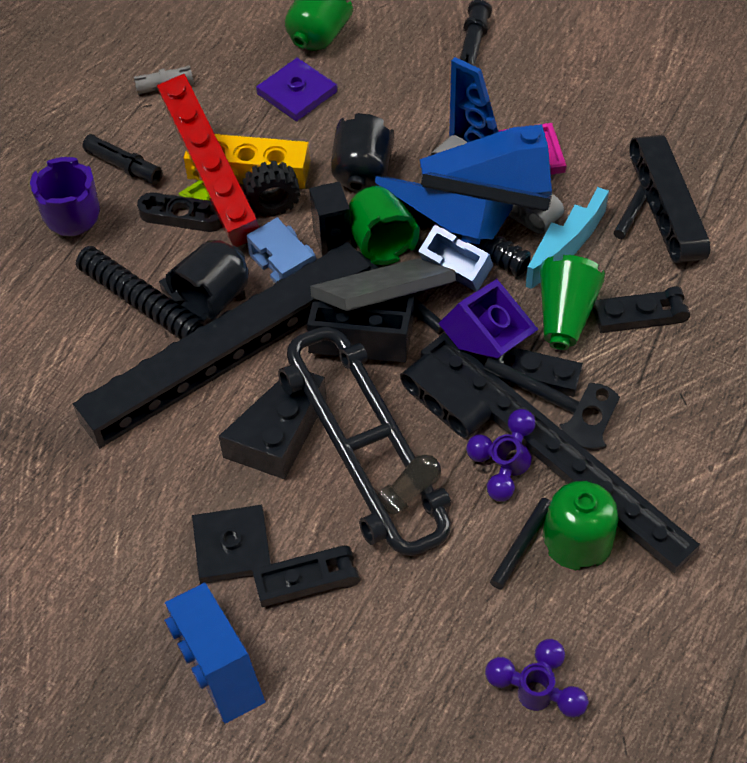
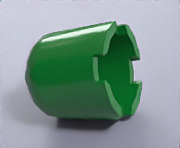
[284,0,353,51]
[349,186,420,265]
[542,481,618,570]

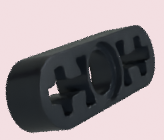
[137,192,223,232]

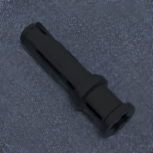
[460,0,493,66]

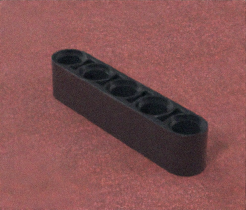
[629,134,710,263]

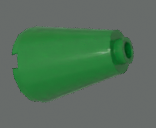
[540,255,605,350]

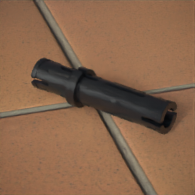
[82,134,163,185]

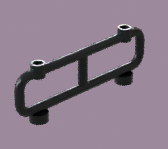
[278,327,451,556]

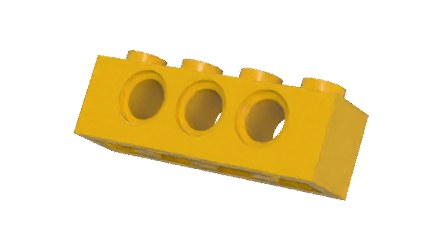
[184,134,310,189]

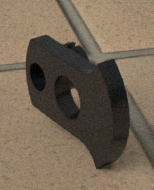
[559,383,620,450]

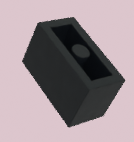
[309,181,352,257]

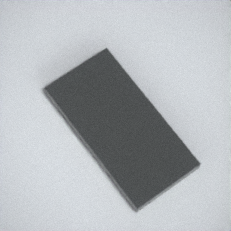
[310,258,456,311]

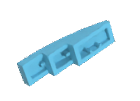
[526,187,609,289]

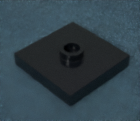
[192,504,271,584]

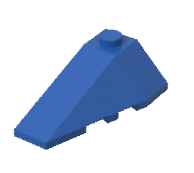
[449,57,498,143]
[420,124,552,195]
[375,176,513,244]

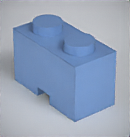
[246,217,316,283]
[418,225,493,292]

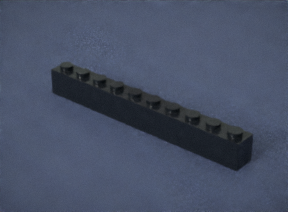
[72,242,371,449]

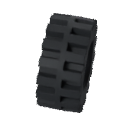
[242,161,300,217]

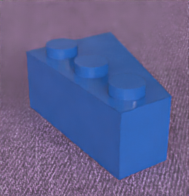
[164,582,266,724]

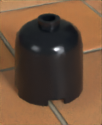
[331,113,395,192]
[166,240,249,322]

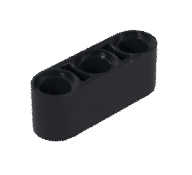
[400,354,493,438]

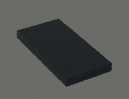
[421,172,552,211]

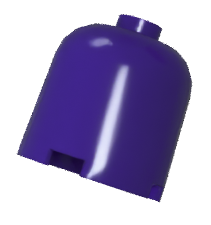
[30,157,100,236]

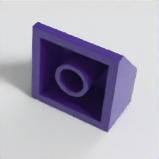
[438,279,538,358]

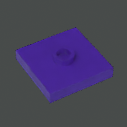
[256,58,337,122]

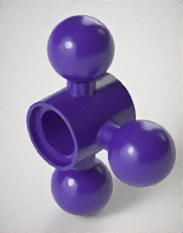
[466,409,536,502]
[485,639,588,718]

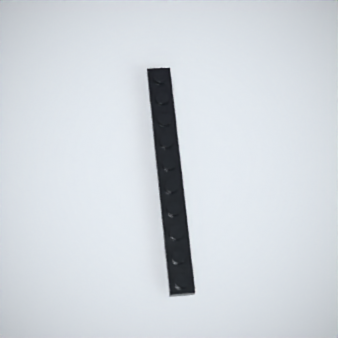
[421,333,700,574]

